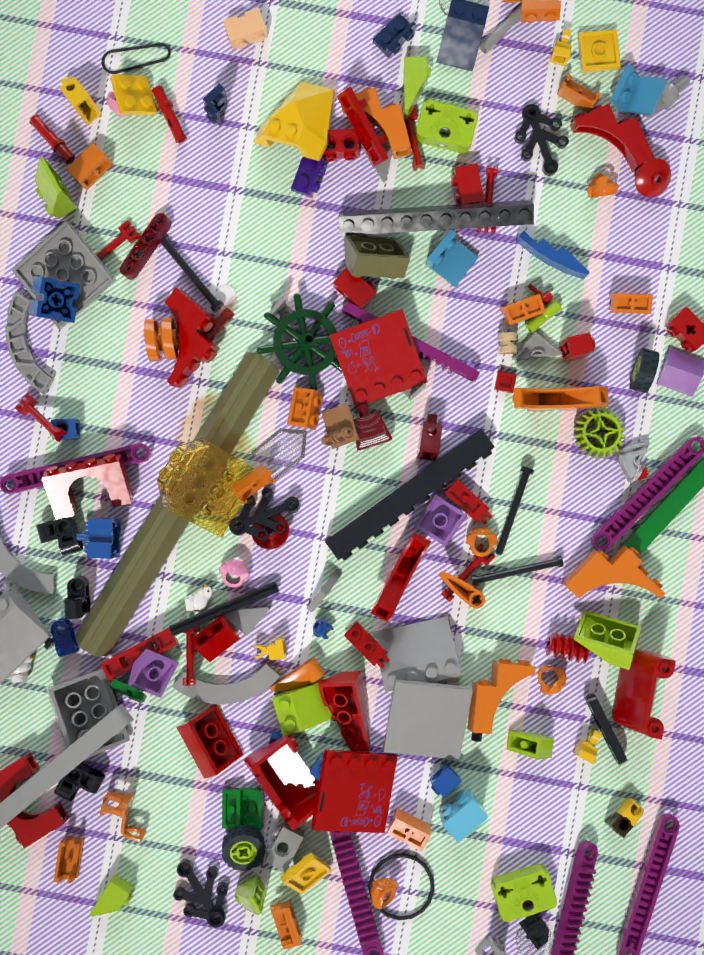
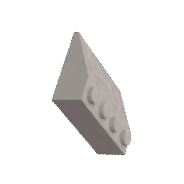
[0,591,51,684]
[373,616,462,692]
[46,668,130,758]

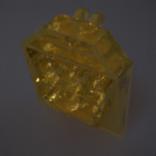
[157,438,255,538]

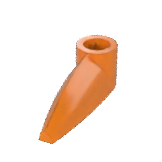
[439,571,485,609]
[270,657,325,691]

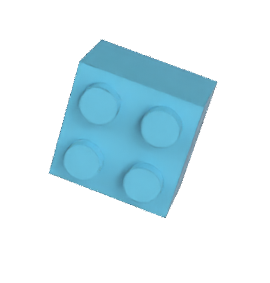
[439,788,488,843]

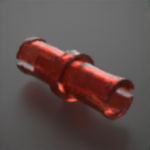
[205,306,236,341]

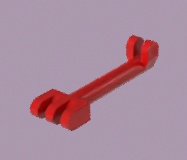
[403,106,425,171]
[476,166,498,233]
[85,220,141,268]
[15,393,67,442]
[441,543,495,602]
[180,619,200,686]

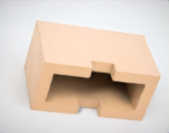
[223,7,268,50]

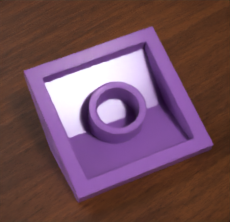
[656,348,704,397]
[414,494,467,547]
[128,649,179,698]

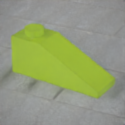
[403,57,431,119]
[235,874,267,915]

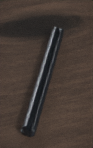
[169,582,279,636]

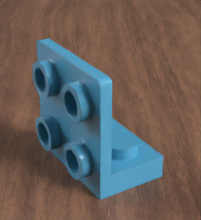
[610,65,667,115]
[425,229,478,287]

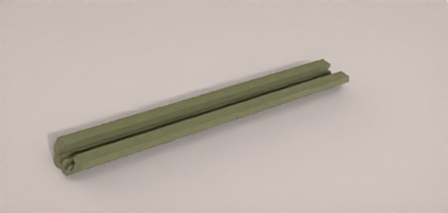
[75,353,279,656]

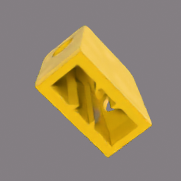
[60,77,102,125]

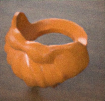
[587,173,619,199]
[465,527,498,557]
[537,665,567,695]
[370,878,399,909]

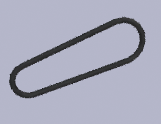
[101,43,171,74]

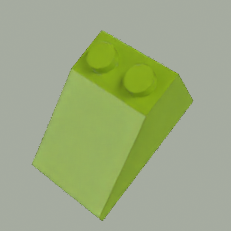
[34,157,78,220]
[574,610,642,670]
[272,679,332,736]

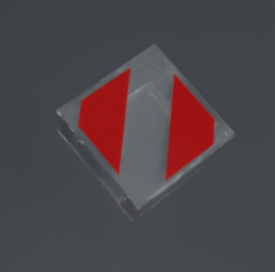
[630,460,650,484]

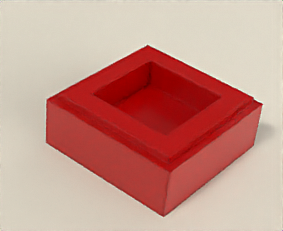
[494,370,517,393]

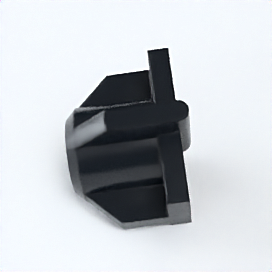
[519,915,549,950]

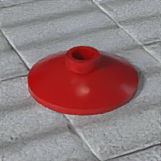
[635,158,671,197]
[252,514,290,550]

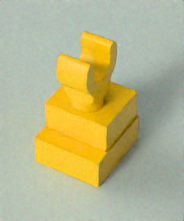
[549,28,572,66]
[253,637,287,660]
[573,728,602,764]

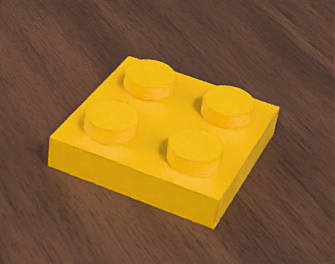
[577,29,621,73]
[110,74,157,116]
[280,852,332,895]

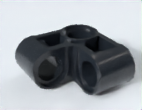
[36,518,83,556]
[64,575,91,619]
[54,762,105,802]

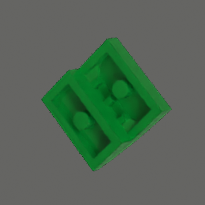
[222,788,264,830]

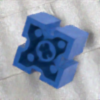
[28,276,80,323]
[76,518,121,559]

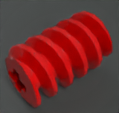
[546,632,590,664]

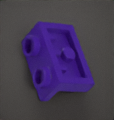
[291,156,327,198]

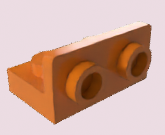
[287,387,323,430]

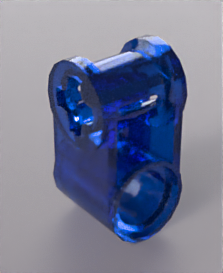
[50,618,80,657]

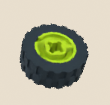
[629,348,660,393]
[222,825,265,871]

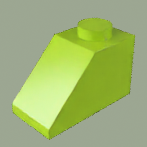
[507,730,554,760]
[89,874,134,917]

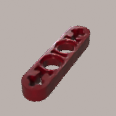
[120,213,172,280]

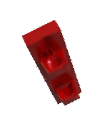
[337,87,388,167]
[100,628,179,681]

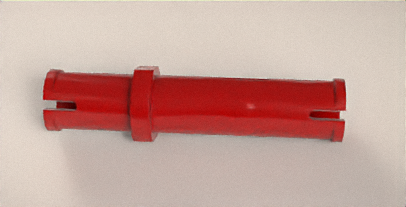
[152,86,187,143]
[29,114,75,164]

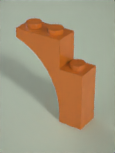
[503,0,561,23]
[340,88,412,159]
[467,658,536,734]

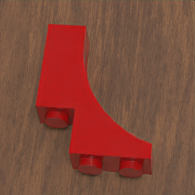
[570,104,655,172]
[371,532,431,622]

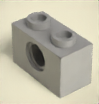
[265,821,305,872]

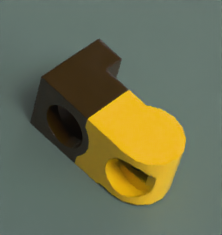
[604,798,644,838]

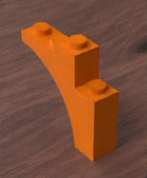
[512,386,609,412]
[562,545,666,599]

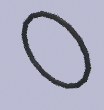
[368,853,435,920]

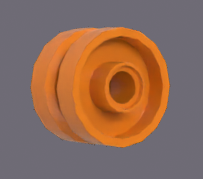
[144,317,178,362]

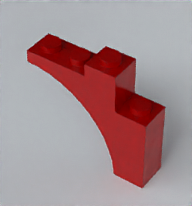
[165,288,220,388]

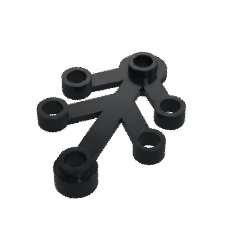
[514,104,569,176]
[229,488,301,542]
[173,859,229,928]

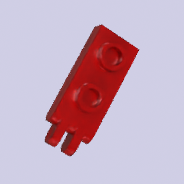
[444,479,493,525]
[344,621,390,669]

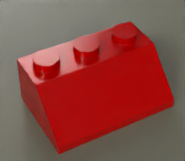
[176,704,244,779]

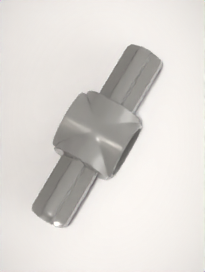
[644,75,690,118]

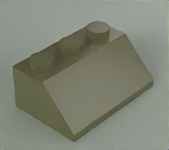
[344,235,410,279]

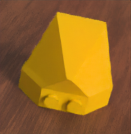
[253,82,335,161]

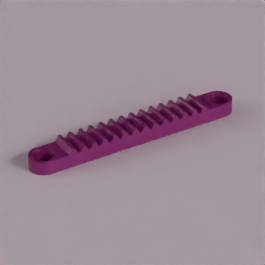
[341,302,480,382]
[591,436,704,550]
[0,443,152,494]
[616,813,680,955]
[329,831,384,955]
[551,840,598,955]

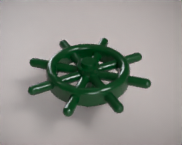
[257,293,343,391]

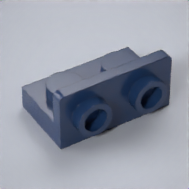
[372,13,416,58]
[203,83,228,126]

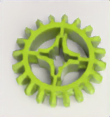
[574,407,626,459]

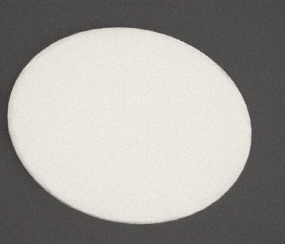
[215,285,236,305]

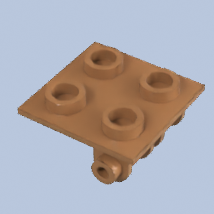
[321,403,359,449]

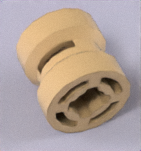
[498,332,517,354]

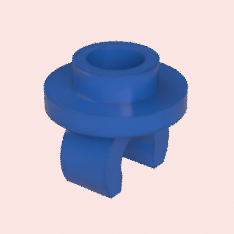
[313,618,334,639]

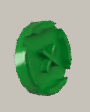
[109,679,147,703]

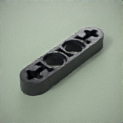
[584,693,628,765]

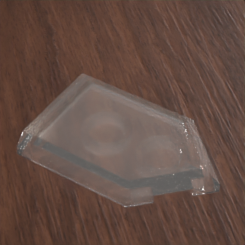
[251,428,307,481]

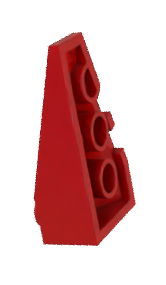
[318,671,371,751]

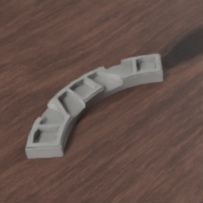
[5,291,55,395]
[0,529,55,594]
[172,663,281,704]

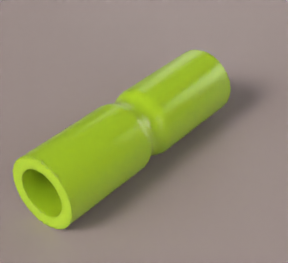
[525,300,562,333]

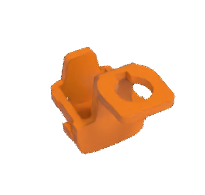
[100,791,146,842]

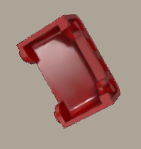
[612,649,676,740]
[243,735,318,830]

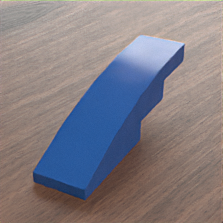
[516,231,590,279]

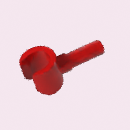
[528,283,553,304]

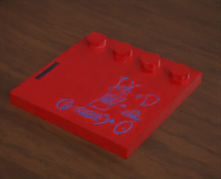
[329,308,428,408]
[311,749,398,833]

